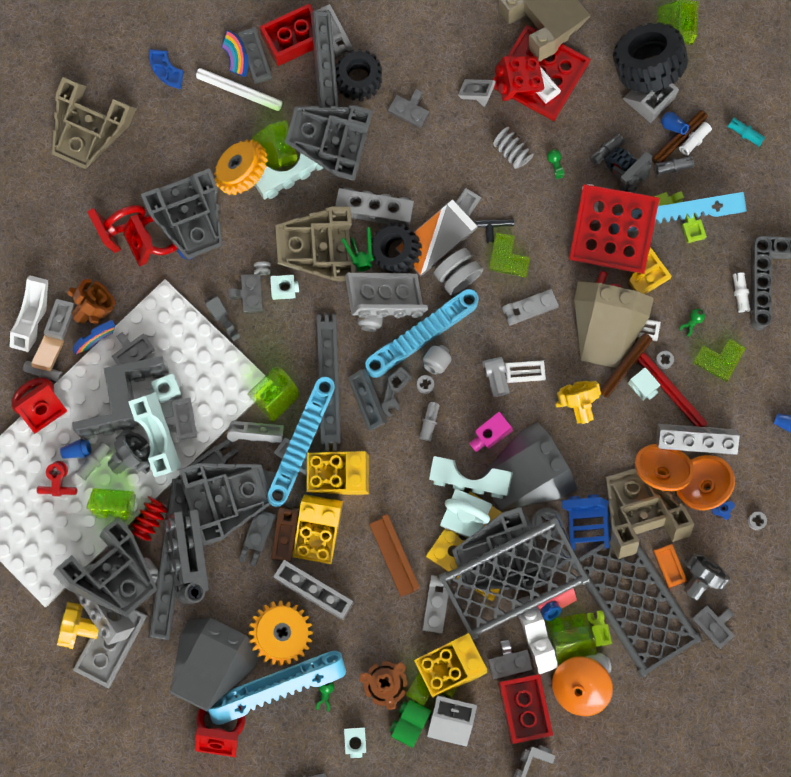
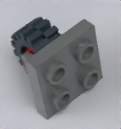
[605,147,652,193]

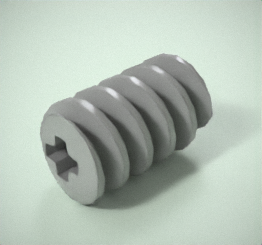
[493,127,534,169]

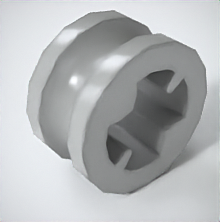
[253,261,271,275]
[655,351,674,369]
[417,375,434,394]
[748,512,767,530]

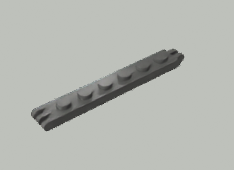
[317,313,341,452]

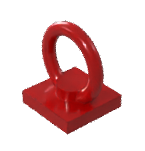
[87,205,146,253]
[123,215,177,267]
[11,378,67,434]
[195,706,245,757]

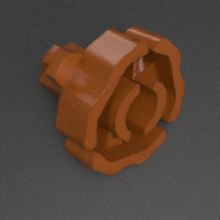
[67,279,116,324]
[359,661,408,710]

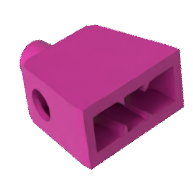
[469,412,513,452]

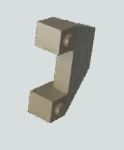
[499,0,590,61]
[52,77,137,169]
[606,468,694,559]

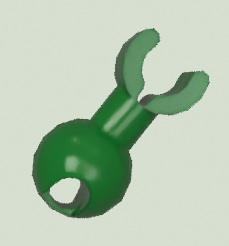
[547,149,565,179]
[679,309,705,337]
[316,681,334,712]

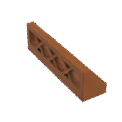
[369,514,420,597]

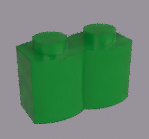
[389,700,431,748]

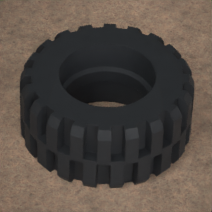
[613,22,688,93]

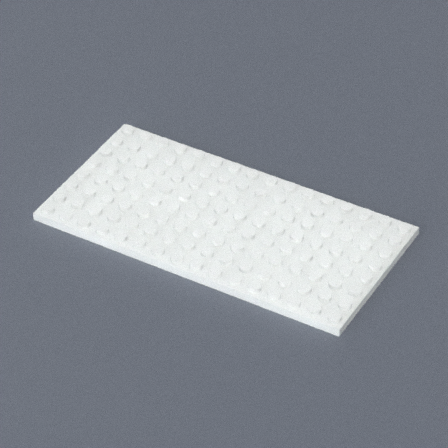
[0,279,273,607]

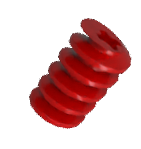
[130,496,168,541]

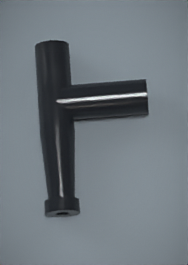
[476,219,514,243]

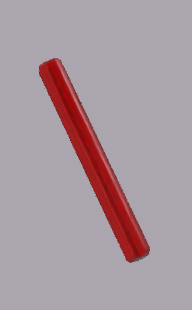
[637,353,707,427]

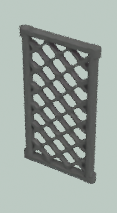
[439,515,591,640]
[572,541,702,677]

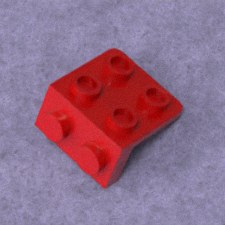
[495,56,545,101]

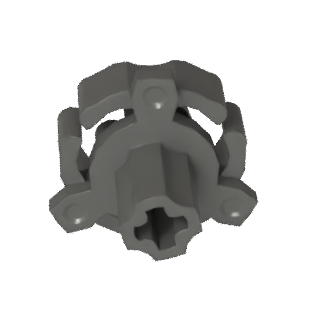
[108,429,150,475]
[683,553,730,600]

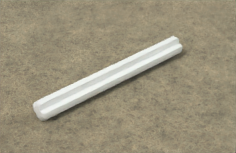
[196,68,283,111]

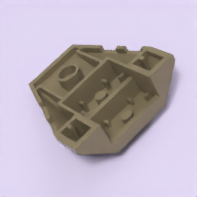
[275,206,355,281]
[574,282,654,368]

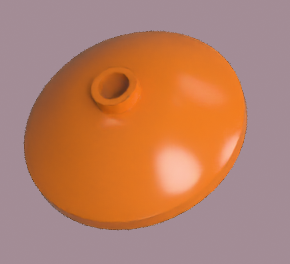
[635,444,694,491]
[676,455,735,510]
[552,656,613,716]

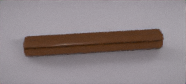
[652,110,708,163]
[600,333,653,398]

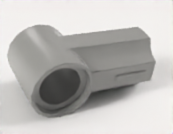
[483,357,509,397]

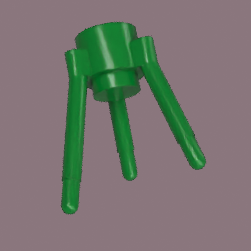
[341,227,374,272]

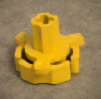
[556,381,601,424]
[57,601,99,649]

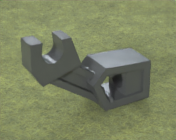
[204,294,240,341]
[381,367,412,419]

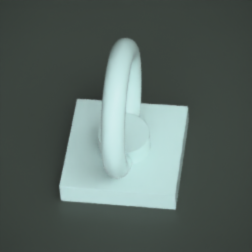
[440,489,492,538]

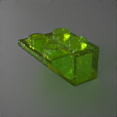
[657,0,699,45]
[252,120,298,170]
[247,367,301,422]
[86,488,136,521]
[546,613,597,665]

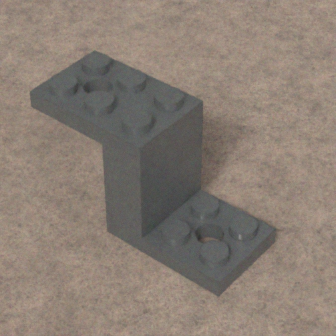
[72,356,169,439]

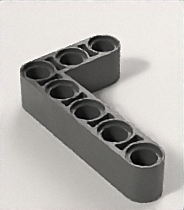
[751,236,791,331]

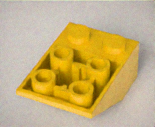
[307,451,369,495]
[292,494,343,564]
[414,633,487,697]

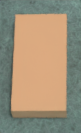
[31,335,64,372]

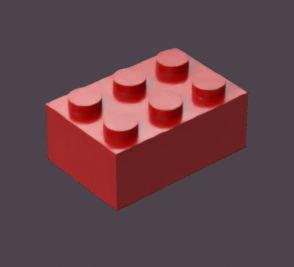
[260,3,314,67]
[498,674,553,744]

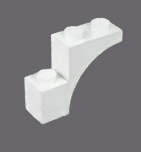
[10,275,48,352]
[516,596,558,674]

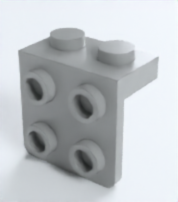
[514,745,555,777]

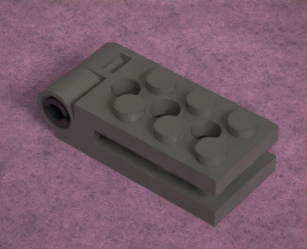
[163,510,209,605]

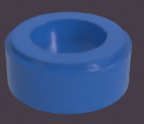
[540,601,562,621]

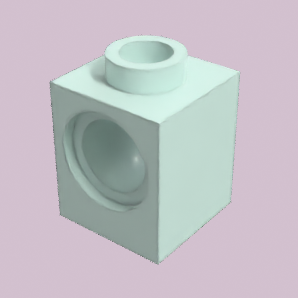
[271,275,299,300]
[628,368,660,401]
[150,373,182,404]
[344,728,366,758]

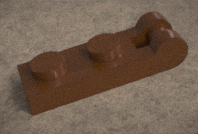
[271,505,300,562]

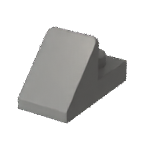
[458,79,496,107]

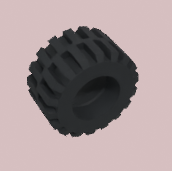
[335,49,382,101]
[371,222,422,273]

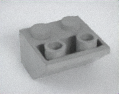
[623,83,679,123]
[427,696,477,747]

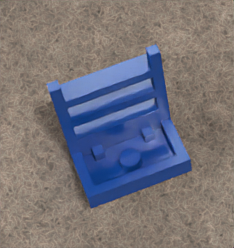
[562,494,611,550]

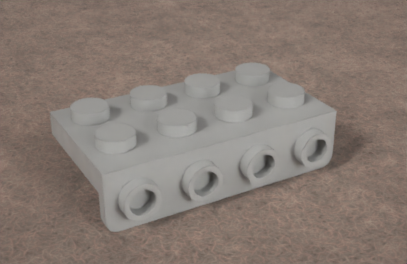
[345,273,428,318]

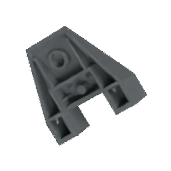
[53,517,157,617]

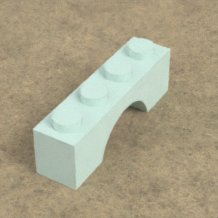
[255,153,323,200]
[128,392,181,477]
[429,456,513,499]

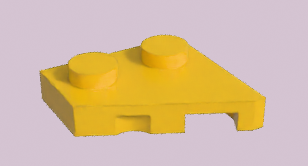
[629,247,672,294]

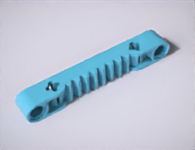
[612,192,747,234]
[366,289,479,378]
[267,377,335,507]
[208,651,346,725]

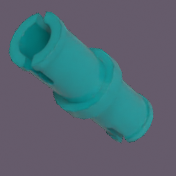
[728,117,765,147]

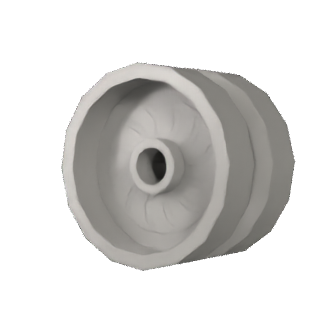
[434,248,483,296]

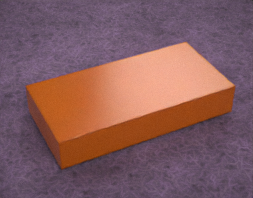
[653,544,687,588]

